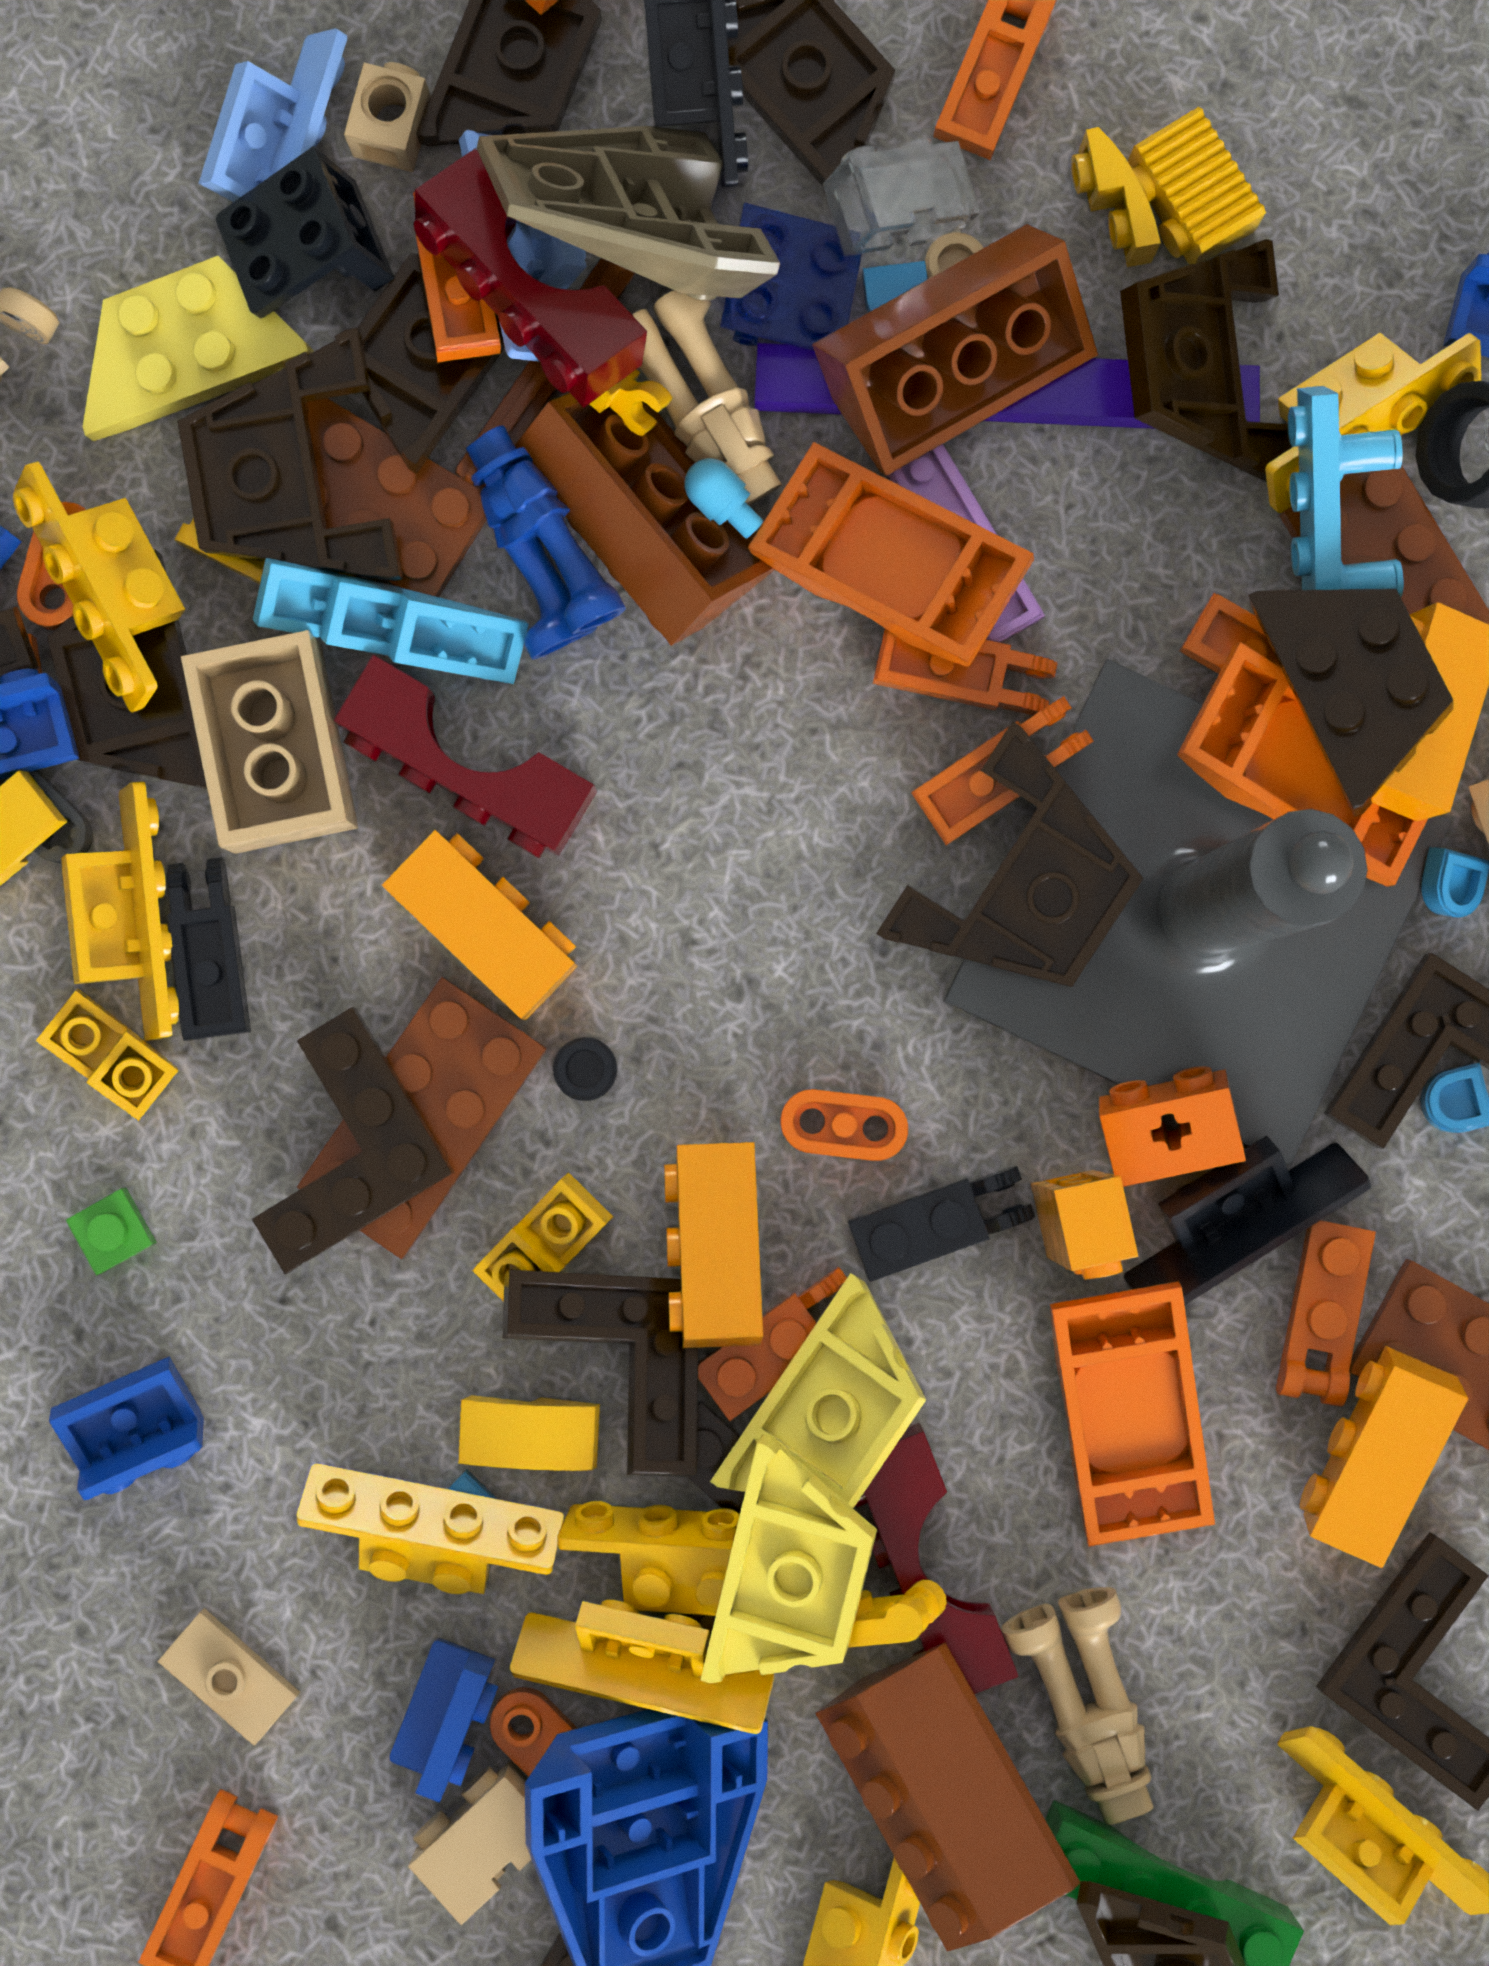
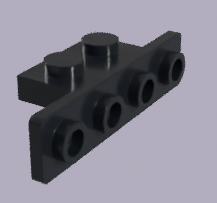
[643,0,748,188]
[1124,1135,1371,1305]

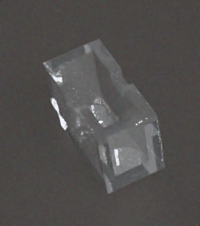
[822,138,981,256]

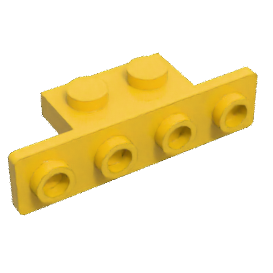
[1265,332,1481,514]
[13,461,185,712]
[61,782,179,1041]
[296,1464,564,1594]
[557,1501,740,1616]
[510,1600,774,1734]
[1277,1726,1489,1925]
[803,1857,920,1966]

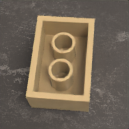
[181,630,359,854]

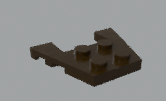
[1120,239,1292,482]
[177,327,403,581]
[876,721,1144,987]

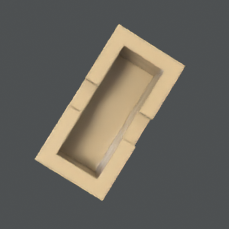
[408,1760,532,1925]

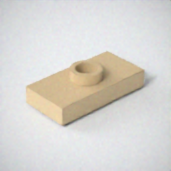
[157,1608,300,1746]

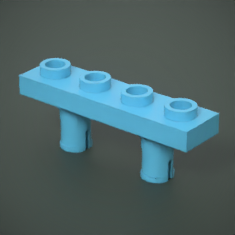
[1288,386,1404,597]

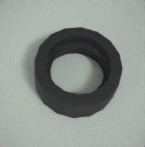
[1415,381,1489,509]

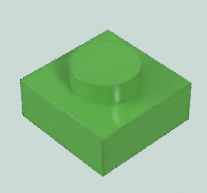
[66,1188,157,1276]

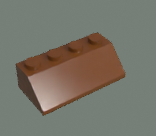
[812,224,1098,476]
[515,393,775,646]
[815,1642,1080,1952]

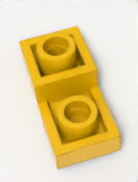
[1071,127,1161,267]
[0,771,67,886]
[36,988,179,1121]
[472,1172,614,1302]
[458,1395,600,1471]

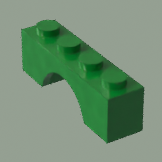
[1045,1800,1304,1966]

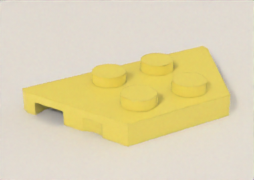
[82,256,314,441]
[710,1273,926,1508]
[701,1434,877,1683]

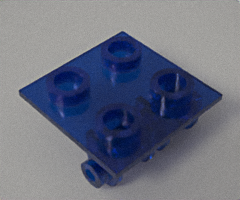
[720,202,865,351]

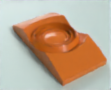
[748,442,1034,667]
[1177,642,1428,887]
[1050,1281,1215,1547]

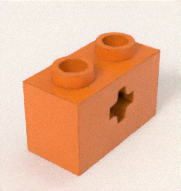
[1099,1066,1246,1187]

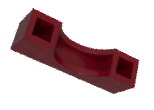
[413,148,647,408]
[333,655,597,859]
[855,1423,1019,1694]

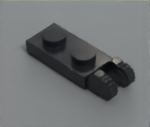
[166,857,251,1041]
[847,1166,1035,1282]

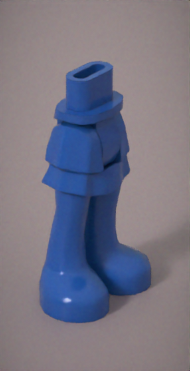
[466,425,626,660]

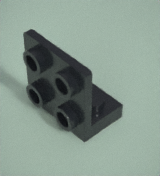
[216,146,395,318]

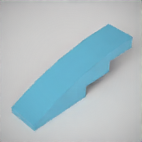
[252,558,529,684]

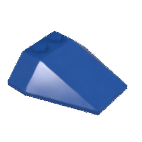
[525,1709,768,1966]

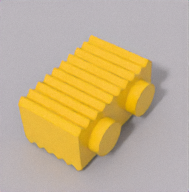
[1128,107,1266,265]

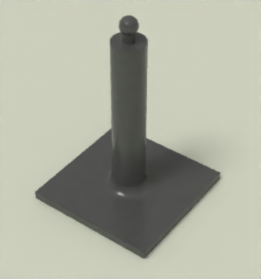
[943,659,1451,1166]

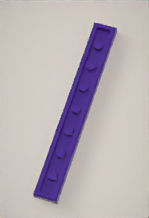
[754,343,1260,429]

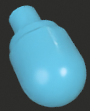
[684,458,764,539]

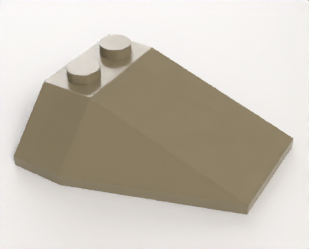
[477,126,780,300]

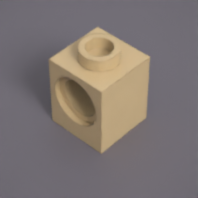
[344,62,431,172]

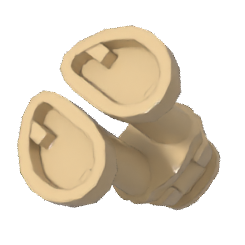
[632,290,782,506]
[1001,1587,1153,1825]

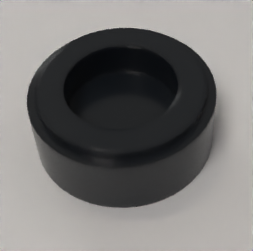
[553,1037,618,1101]

